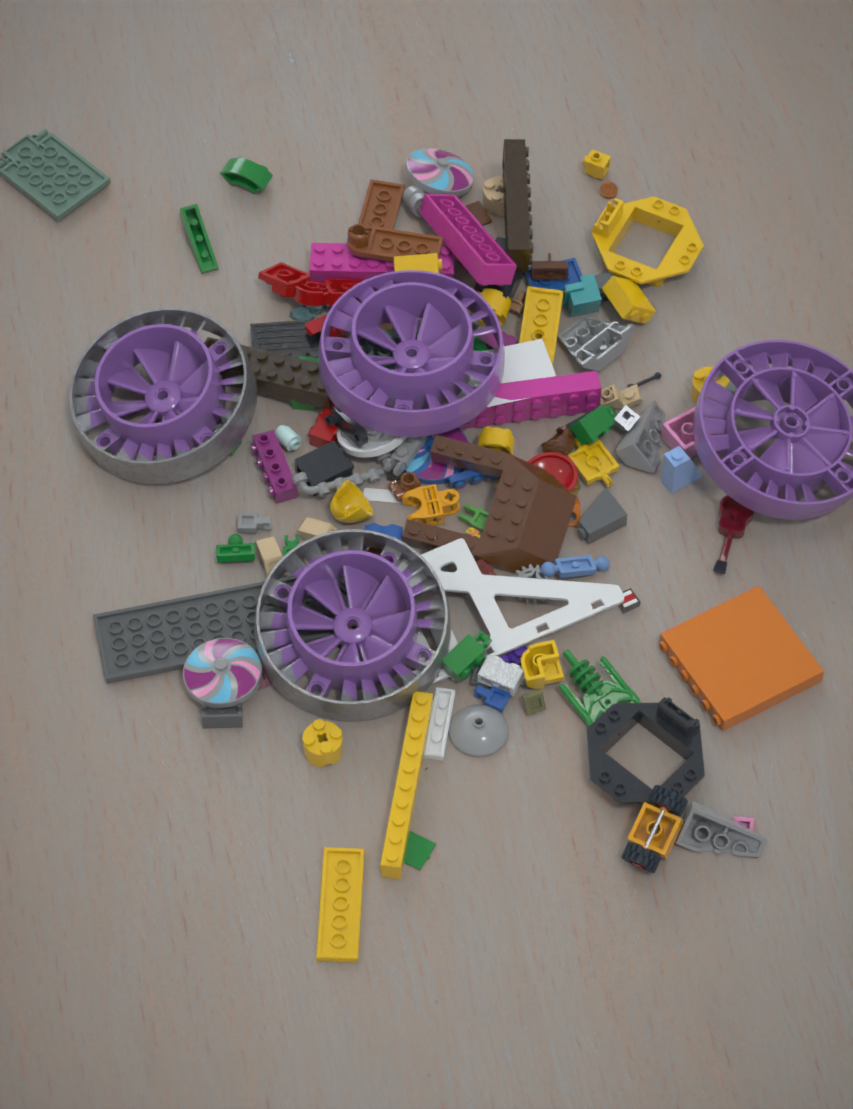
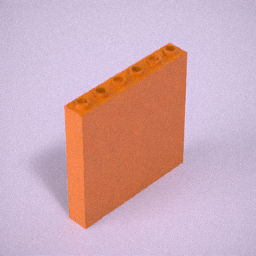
[659,585,824,731]

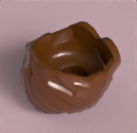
[540,426,576,456]

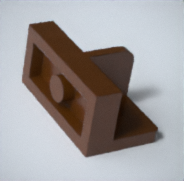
[531,253,568,280]

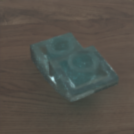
[289,304,329,321]

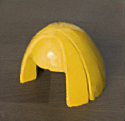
[330,480,374,523]

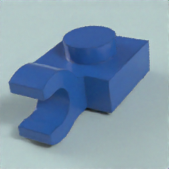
[474,685,511,713]

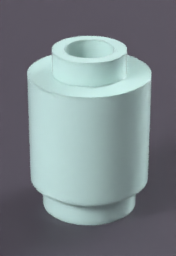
[275,425,301,451]

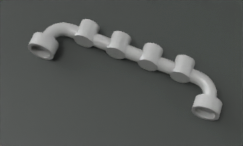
[291,452,391,497]

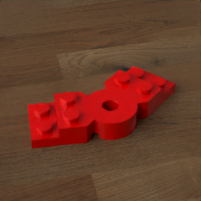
[258,262,364,307]

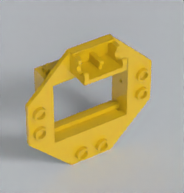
[591,196,704,288]

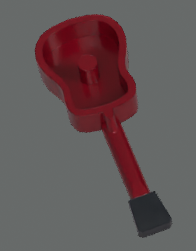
[713,495,754,574]

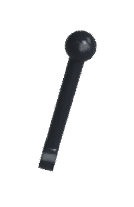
[627,372,662,388]

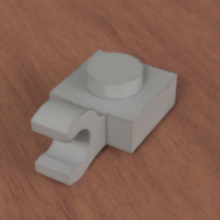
[237,513,272,533]

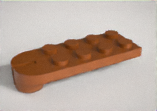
[358,179,405,229]
[347,224,443,262]

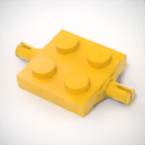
[568,438,619,487]

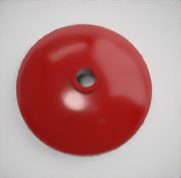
[528,452,578,491]

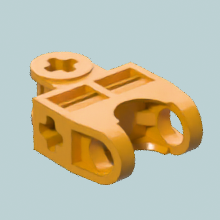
[402,484,460,526]

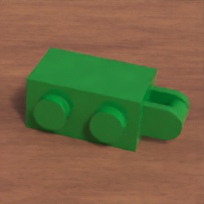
[570,404,617,445]
[442,631,492,683]

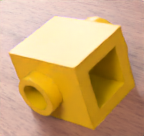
[582,150,611,180]

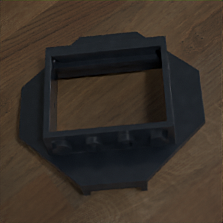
[587,697,705,806]

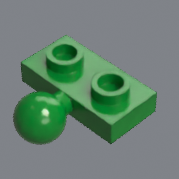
[216,534,255,563]

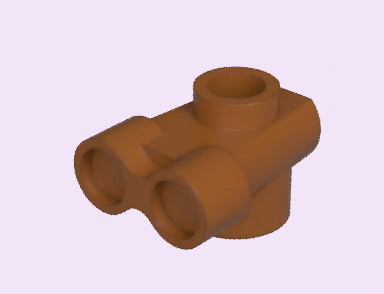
[388,472,421,502]

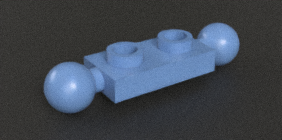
[541,555,610,578]

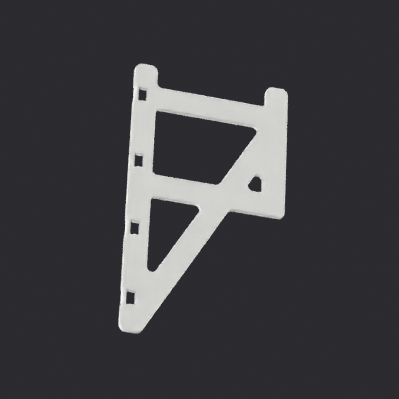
[372,538,624,686]

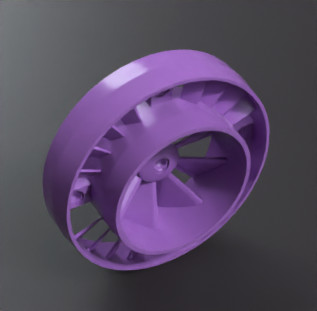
[318,270,505,437]
[693,340,853,520]

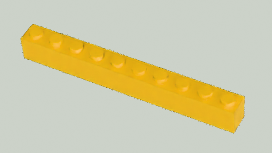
[380,691,433,879]

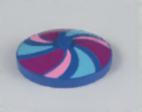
[395,428,469,485]

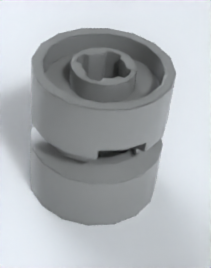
[403,185,426,217]

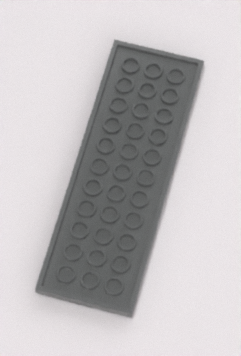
[93,576,334,683]

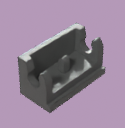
[202,704,243,729]

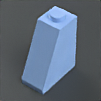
[661,446,703,493]

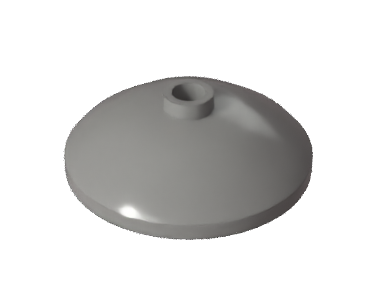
[449,704,509,758]

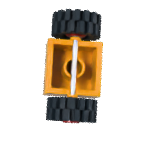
[621,785,688,873]

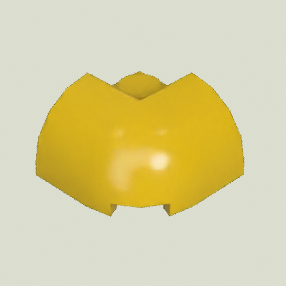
[521,640,564,689]

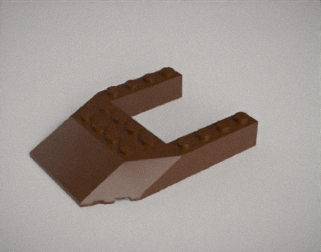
[402,435,577,574]

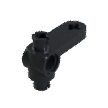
[325,405,368,447]

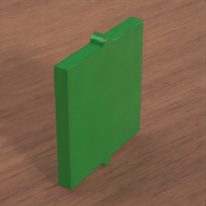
[404,831,436,871]

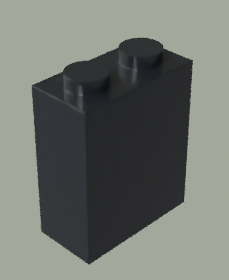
[295,441,354,496]

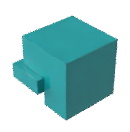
[562,274,602,318]

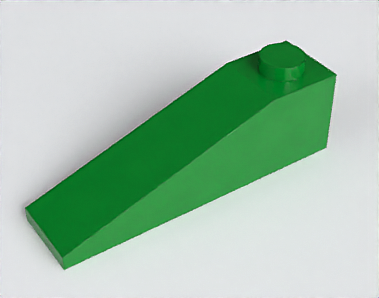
[179,204,219,274]

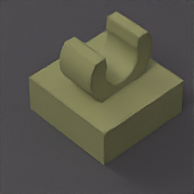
[522,689,546,715]

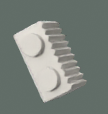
[477,655,524,696]

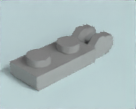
[384,436,427,476]

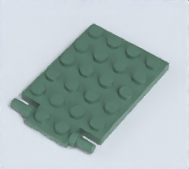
[0,129,111,221]

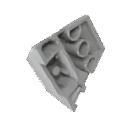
[557,316,634,371]

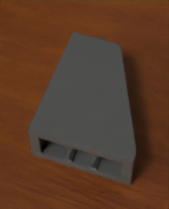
[577,488,628,545]

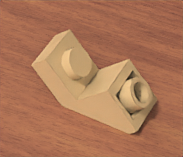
[600,384,643,409]
[297,517,338,540]
[255,536,287,577]

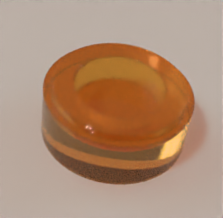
[600,182,618,199]

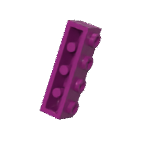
[250,429,298,504]

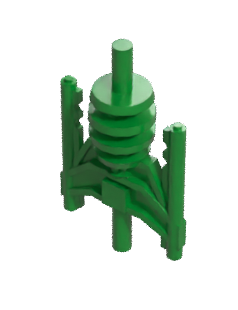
[559,649,641,727]

